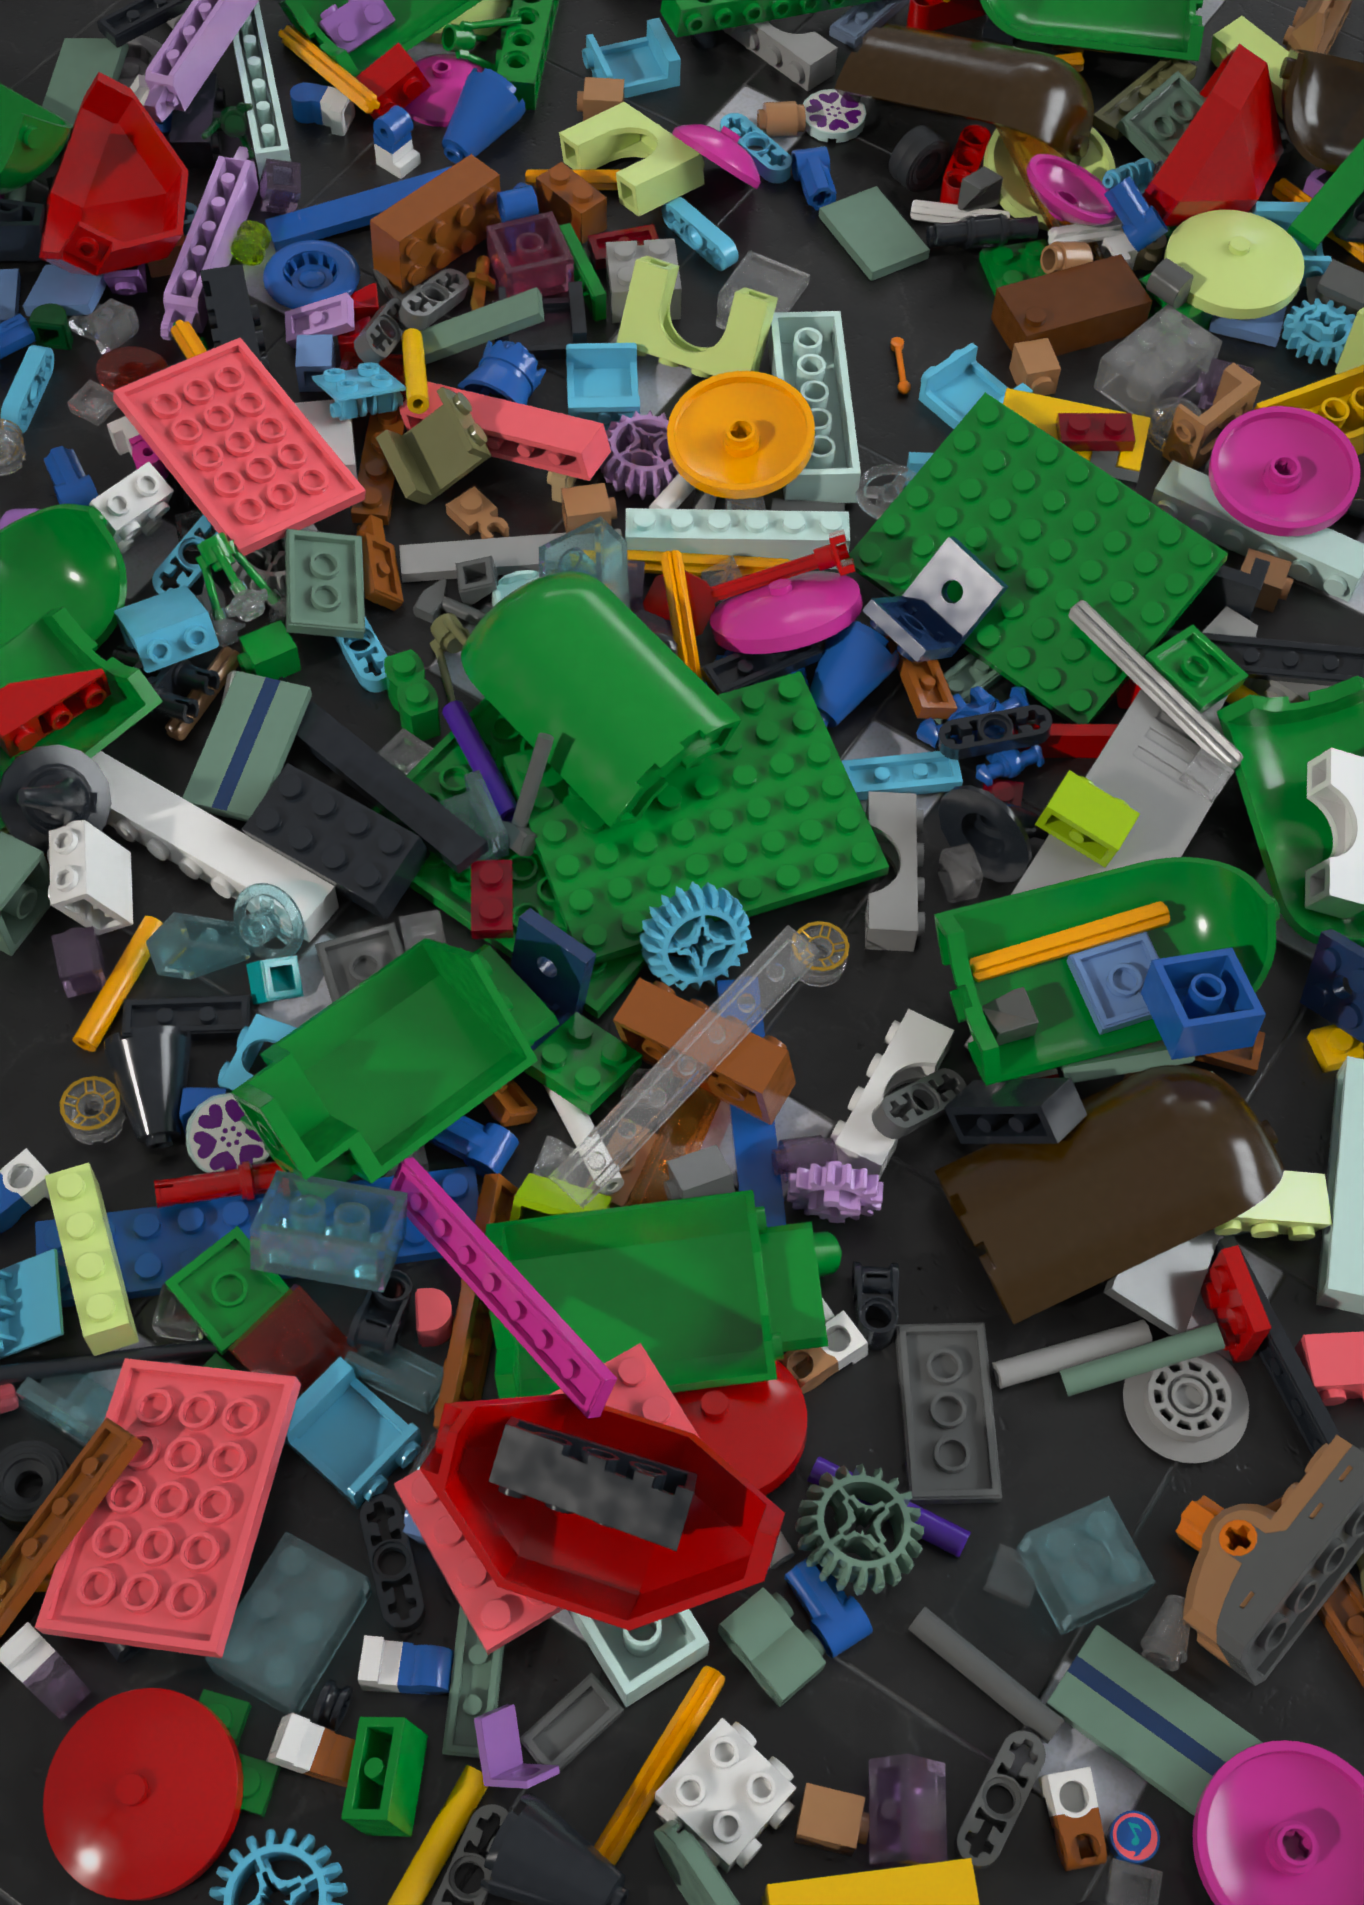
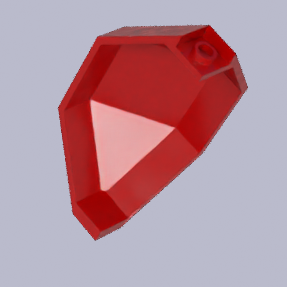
[1142,43,1284,226]
[39,72,189,276]
[419,1393,785,1631]

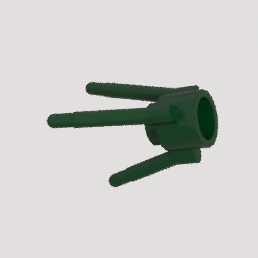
[201,102,255,159]

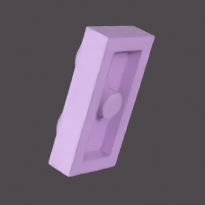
[285,292,355,349]

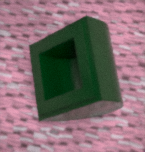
[29,303,73,350]

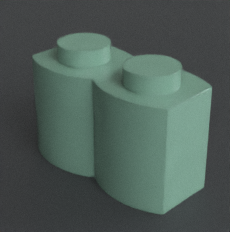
[718,1587,826,1707]

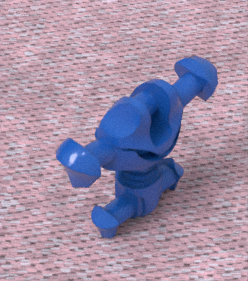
[916,686,1045,786]

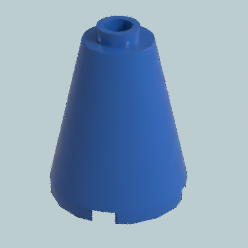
[442,68,526,164]
[809,621,900,728]

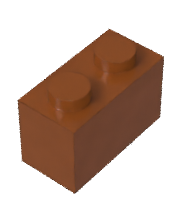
[536,162,607,245]

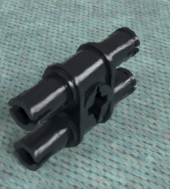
[926,213,1039,250]
[112,644,220,724]

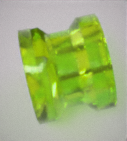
[231,220,272,266]

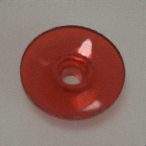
[96,346,168,393]

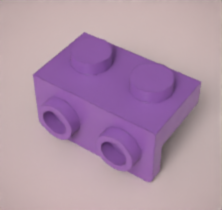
[318,0,396,54]

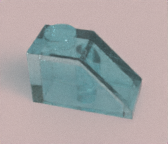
[146,912,252,980]

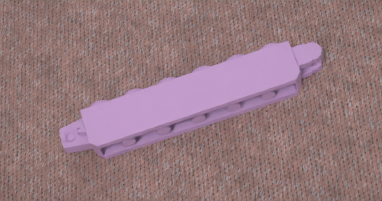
[144,0,259,122]
[160,146,259,340]

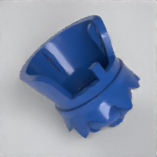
[457,340,546,405]

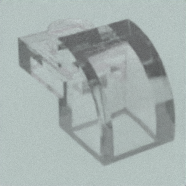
[68,299,139,355]

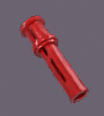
[154,1161,291,1208]

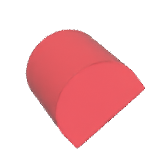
[415,1288,454,1347]

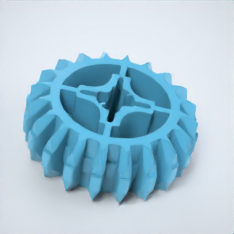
[639,882,752,991]
[209,1828,348,1905]

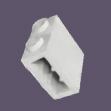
[89,462,174,554]
[47,820,133,935]
[654,1718,796,1873]

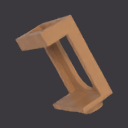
[1162,362,1261,470]

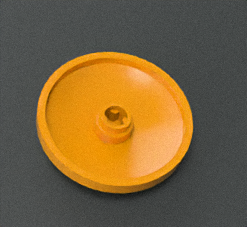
[667,371,815,499]

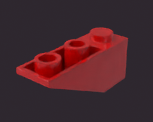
[0,669,111,758]

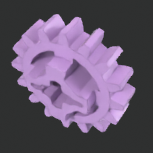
[787,1161,883,1223]

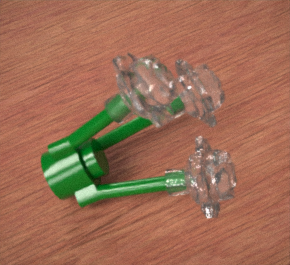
[196,532,286,647]

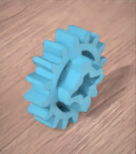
[1282,298,1356,365]

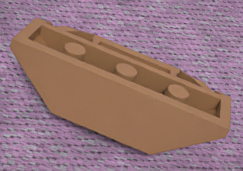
[1282,0,1353,54]

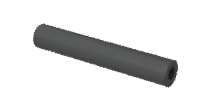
[908,1607,1065,1744]

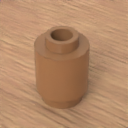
[757,101,806,137]
[1040,241,1093,274]

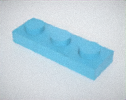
[842,751,963,801]

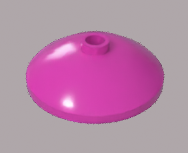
[403,54,484,127]
[672,124,761,189]
[1026,154,1117,226]

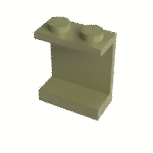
[376,387,492,505]

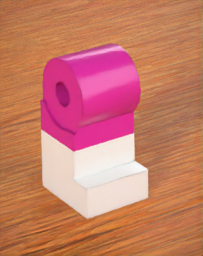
[107,416,170,480]

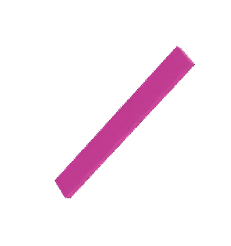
[387,1157,617,1419]

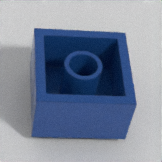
[1141,947,1266,1060]

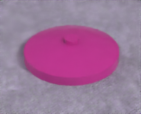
[1209,406,1360,537]
[710,571,863,654]
[1193,1740,1364,1905]

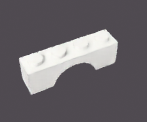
[1305,748,1364,919]
[829,1009,954,1180]

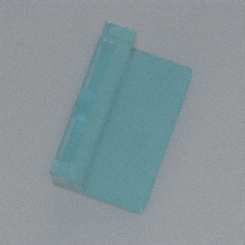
[439,770,509,869]
[344,1345,444,1415]
[16,1374,113,1444]

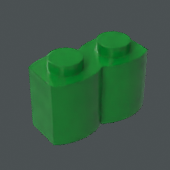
[384,649,441,743]

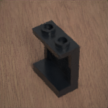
[492,281,587,360]
[1180,558,1270,626]

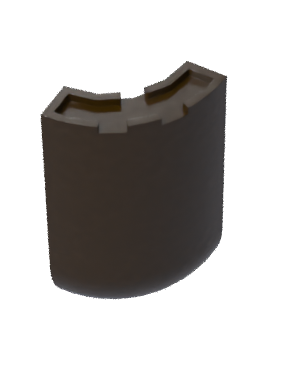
[834,23,1094,165]
[1280,48,1364,172]
[935,1064,1284,1324]

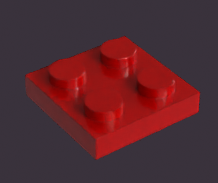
[1201,1245,1272,1364]

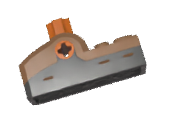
[1176,1435,1364,1686]

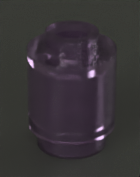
[771,1135,838,1183]

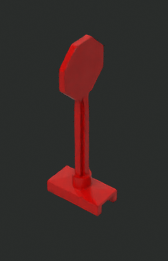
[642,529,856,637]

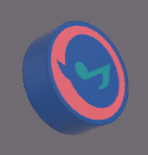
[1107,1810,1160,1866]

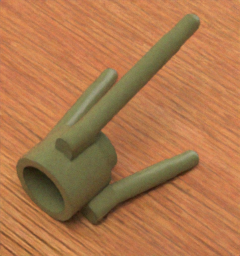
[430,613,470,703]

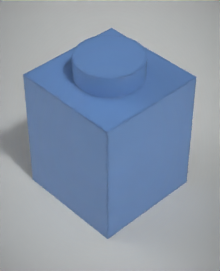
[295,334,336,392]

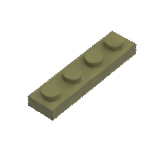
[1092,58,1197,141]

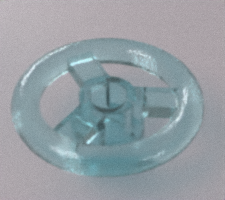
[233,883,304,960]

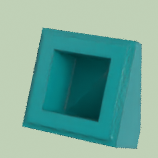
[246,955,304,1005]

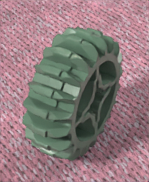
[795,1464,924,1596]

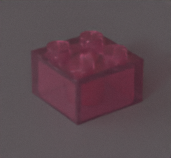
[486,211,574,298]

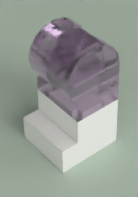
[0,1622,91,1721]

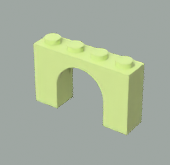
[559,102,705,216]
[616,256,778,378]

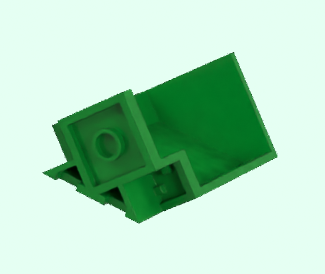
[231,938,559,1206]

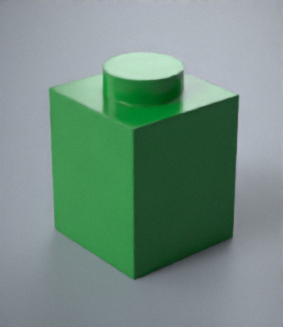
[237,620,301,680]

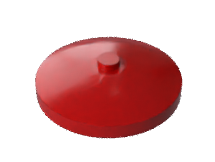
[672,1360,807,1496]
[43,1688,243,1901]

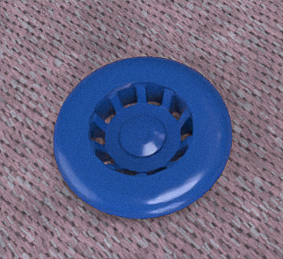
[263,240,360,309]

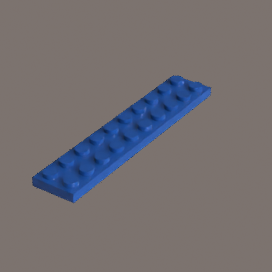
[35,1166,479,1308]

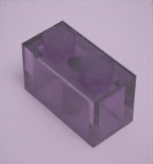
[869,1754,947,1868]

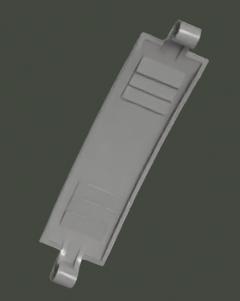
[964,689,1231,1049]

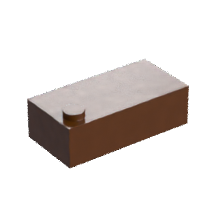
[991,254,1152,356]

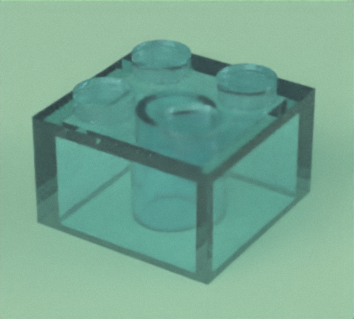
[1016,1496,1156,1635]

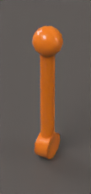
[890,337,911,394]

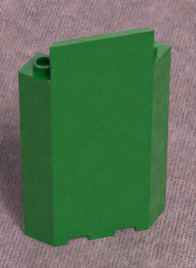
[485,1190,828,1399]

